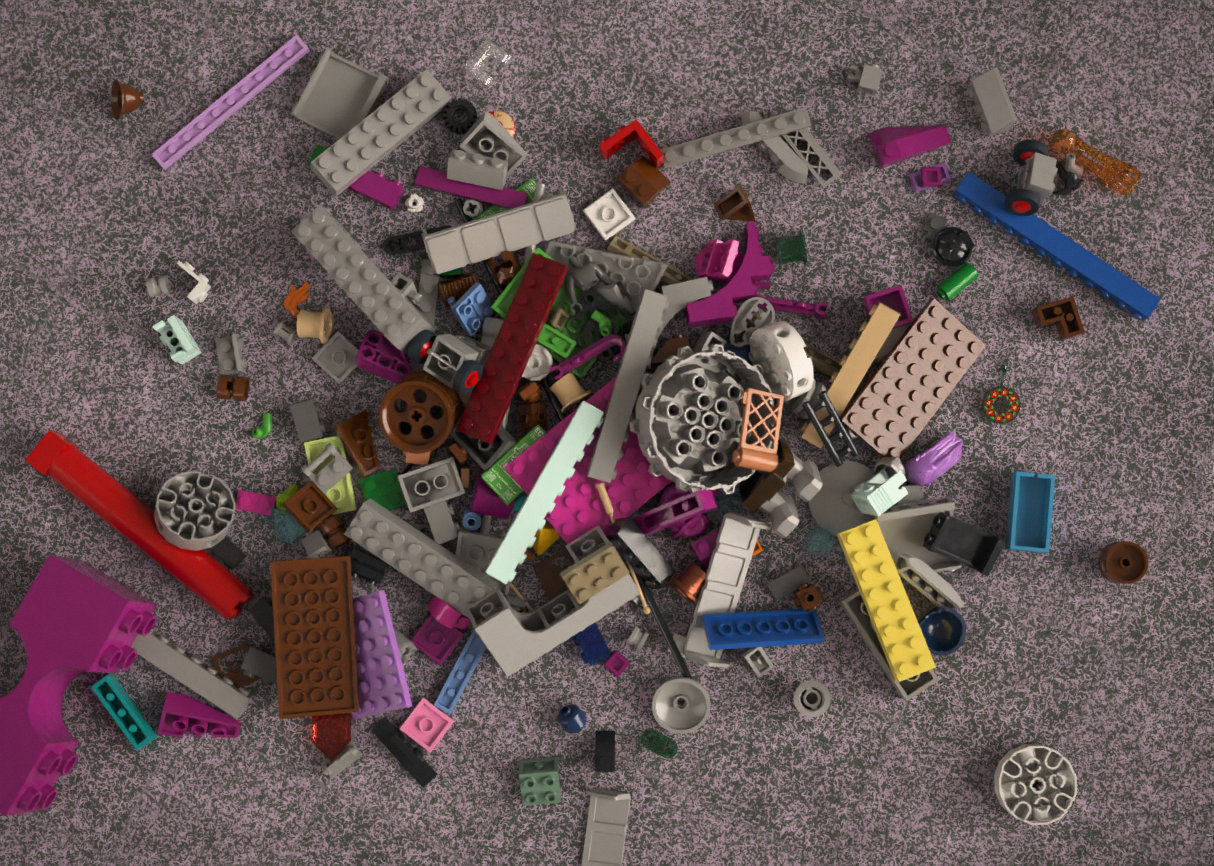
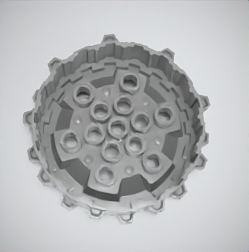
[630,344,782,494]

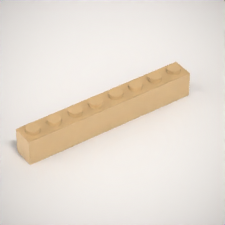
[800,302,900,448]

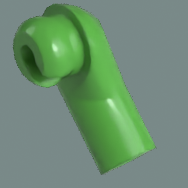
[590,310,612,337]
[252,413,273,439]

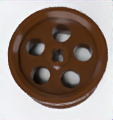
[379,371,462,454]

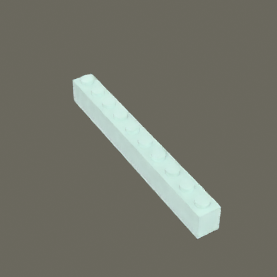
[485,401,604,584]

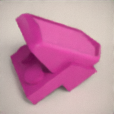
[694,239,744,284]

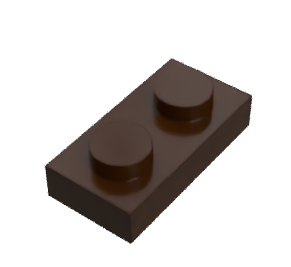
[449,443,467,468]

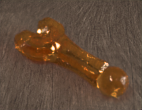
[1051,129,1141,196]

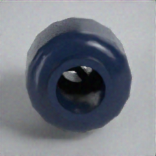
[558,704,586,733]

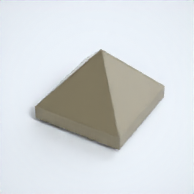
[550,307,569,331]

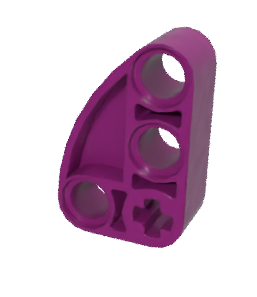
[355,330,411,384]

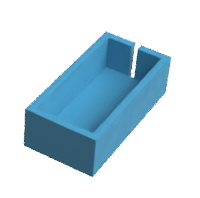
[1005,471,1055,553]

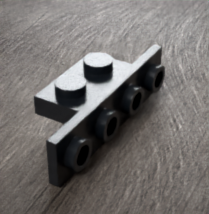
[372,717,438,787]

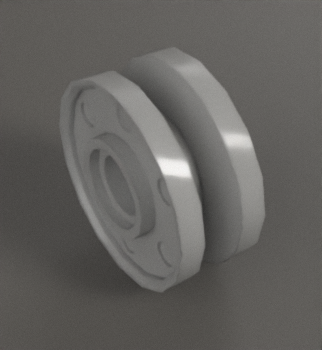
[788,379,826,419]

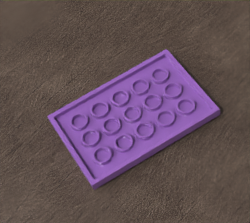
[351,590,412,720]

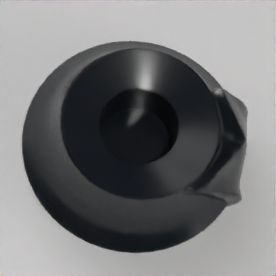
[932,227,975,267]

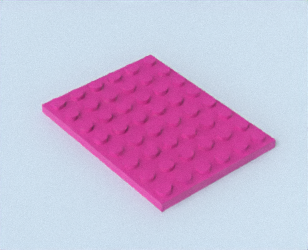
[504,377,683,545]

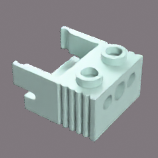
[152,315,202,365]
[850,469,908,516]

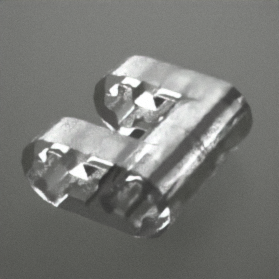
[462,38,513,89]

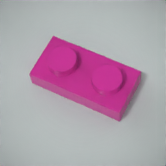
[235,490,277,516]

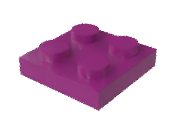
[411,614,465,666]

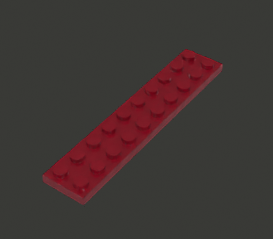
[456,253,569,445]

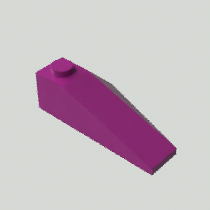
[868,126,952,169]
[157,692,242,738]

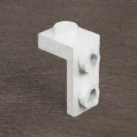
[177,261,211,304]

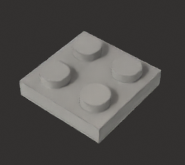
[312,331,367,385]

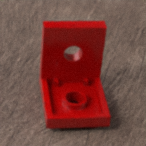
[599,119,664,168]

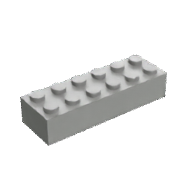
[839,589,939,701]

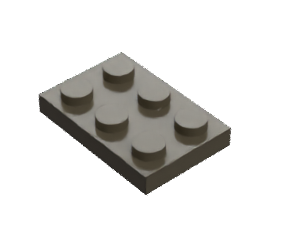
[560,542,630,605]

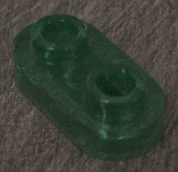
[641,729,678,758]

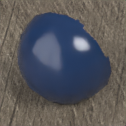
[918,606,967,655]

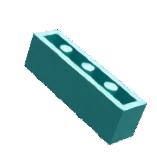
[91,674,158,750]

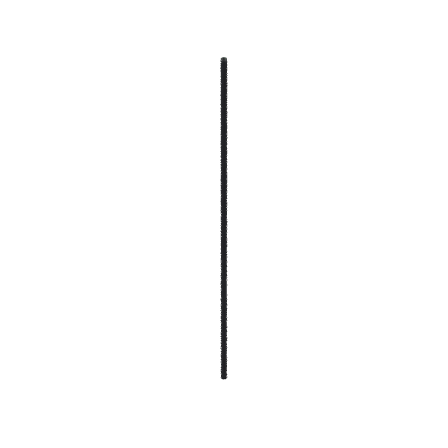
[454,199,693,679]

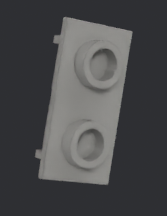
[320,739,363,779]

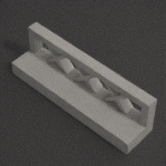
[782,128,842,188]

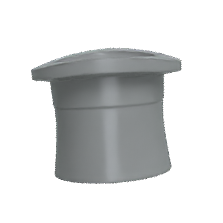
[793,680,831,717]

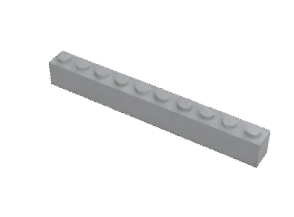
[586,289,669,483]

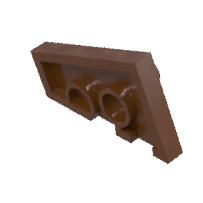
[333,409,380,478]

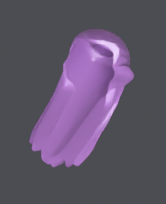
[904,432,963,486]

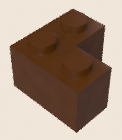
[1031,296,1085,341]

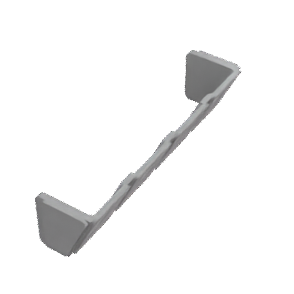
[421,187,576,274]
[683,512,772,668]
[581,788,631,866]

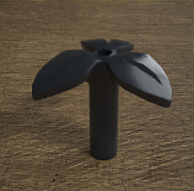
[1053,163,1084,195]

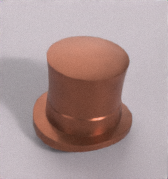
[669,562,706,604]

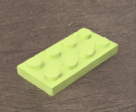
[304,436,357,516]

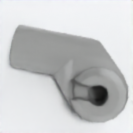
[1065,153,1084,176]

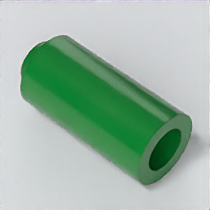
[936,262,978,301]

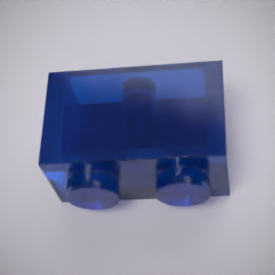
[572,622,612,666]

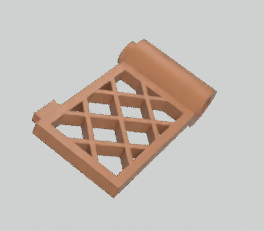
[732,388,784,473]

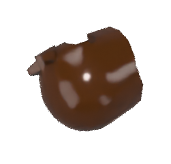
[488,251,522,286]

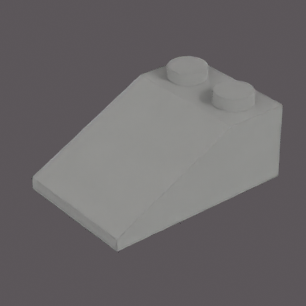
[460,111,528,177]
[397,457,465,514]

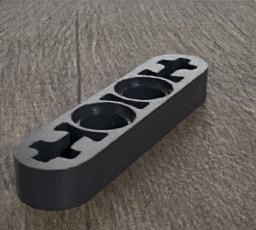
[383,225,452,255]

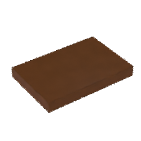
[533,549,575,610]

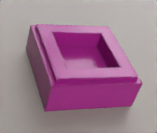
[920,167,942,188]
[603,650,630,677]

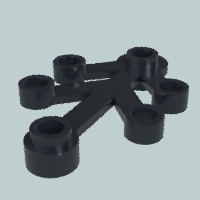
[570,289,625,362]

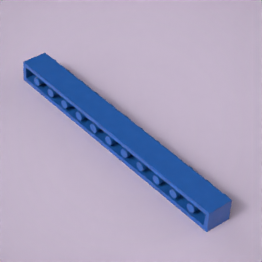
[953,172,1161,321]

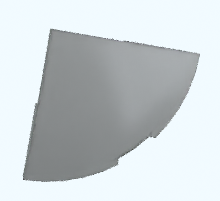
[589,282,634,314]

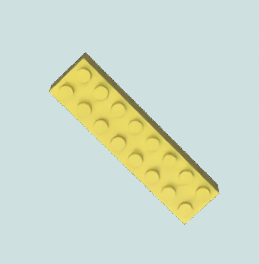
[837,519,936,682]

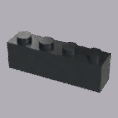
[605,517,675,589]

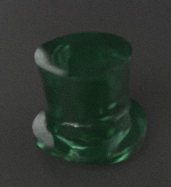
[776,230,807,266]

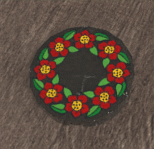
[981,386,1021,424]

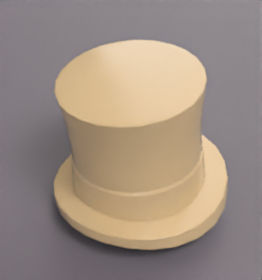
[297,308,334,344]
[549,372,592,414]

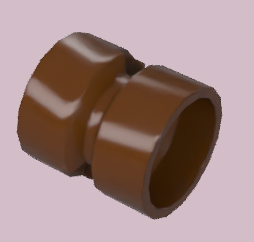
[217,374,250,402]
[318,514,351,550]

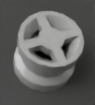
[626,626,649,650]

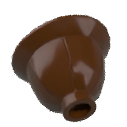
[111,79,144,120]

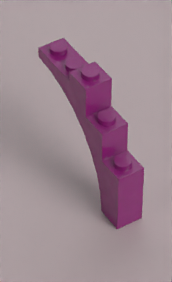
[684,221,775,328]

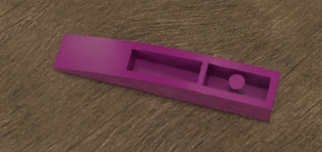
[631,489,717,536]

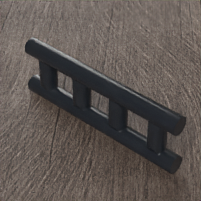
[802,391,859,467]

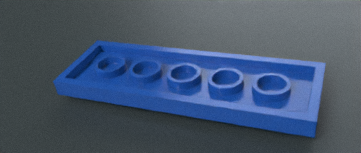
[702,609,825,650]

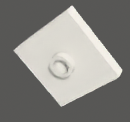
[583,188,636,241]

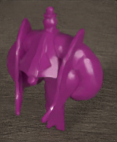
[655,483,722,541]

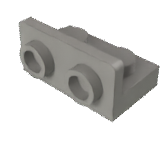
[215,334,247,375]

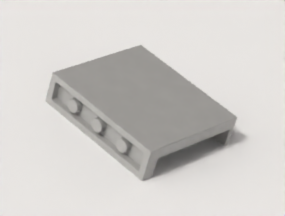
[292,48,389,139]
[874,496,962,578]

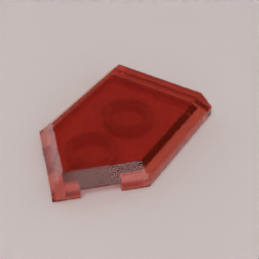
[312,713,351,761]

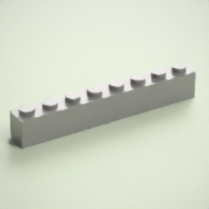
[131,629,253,719]

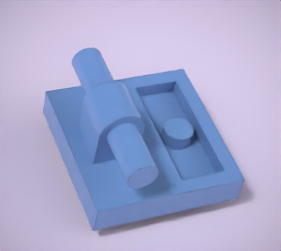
[447,282,495,337]

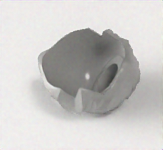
[874,457,906,477]

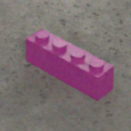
[347,171,405,211]

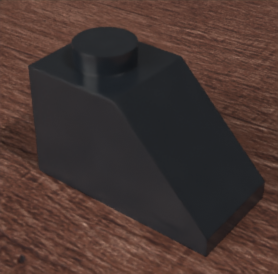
[595,730,615,772]

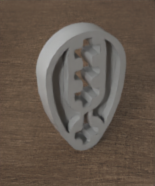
[730,297,775,347]

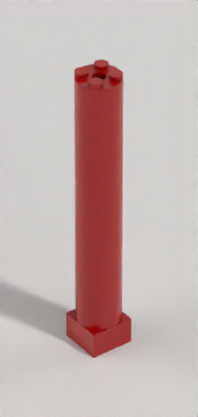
[25,430,255,620]

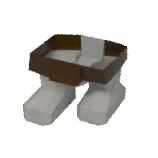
[739,439,823,538]

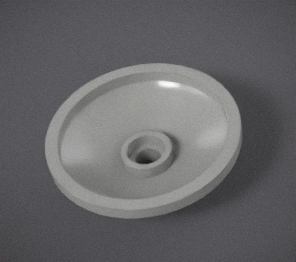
[652,677,711,734]

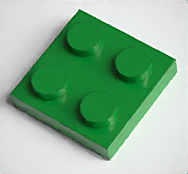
[359,468,406,511]

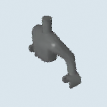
[566,256,624,316]

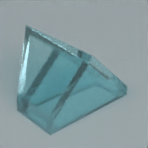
[271,508,307,546]

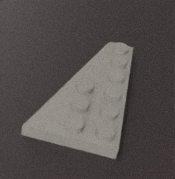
[545,240,669,311]

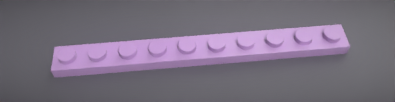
[151,35,310,170]

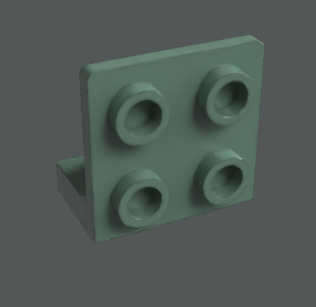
[519,757,561,806]

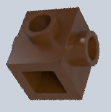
[518,404,548,432]
[793,582,823,612]

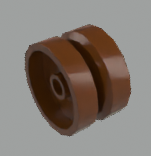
[1099,541,1148,584]

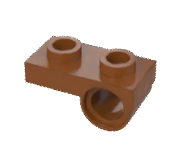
[516,380,543,405]

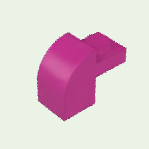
[427,595,471,630]

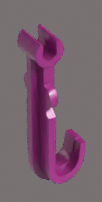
[753,282,828,320]
[550,334,626,379]

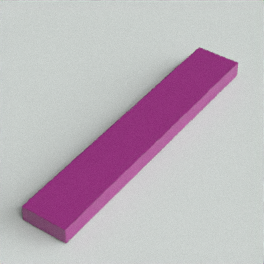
[414,166,529,209]

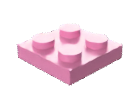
[400,697,454,753]

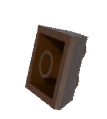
[618,156,671,209]

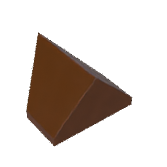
[713,185,756,223]

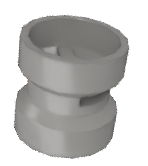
[146,275,171,297]

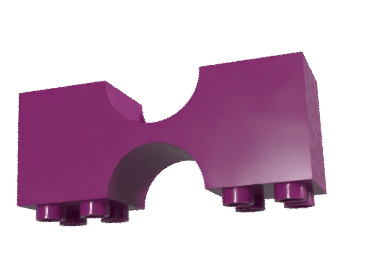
[0,554,158,816]

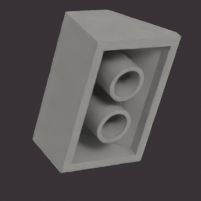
[967,67,1017,137]

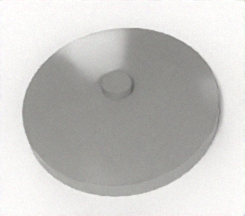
[808,461,876,536]

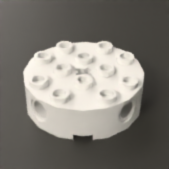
[748,321,814,402]
[994,744,1077,825]

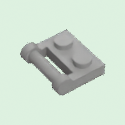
[301,442,353,494]

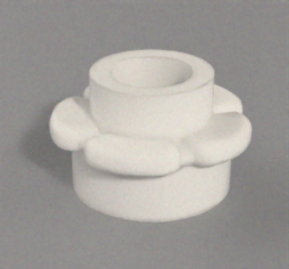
[405,194,424,213]

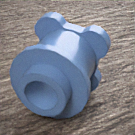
[462,509,482,531]

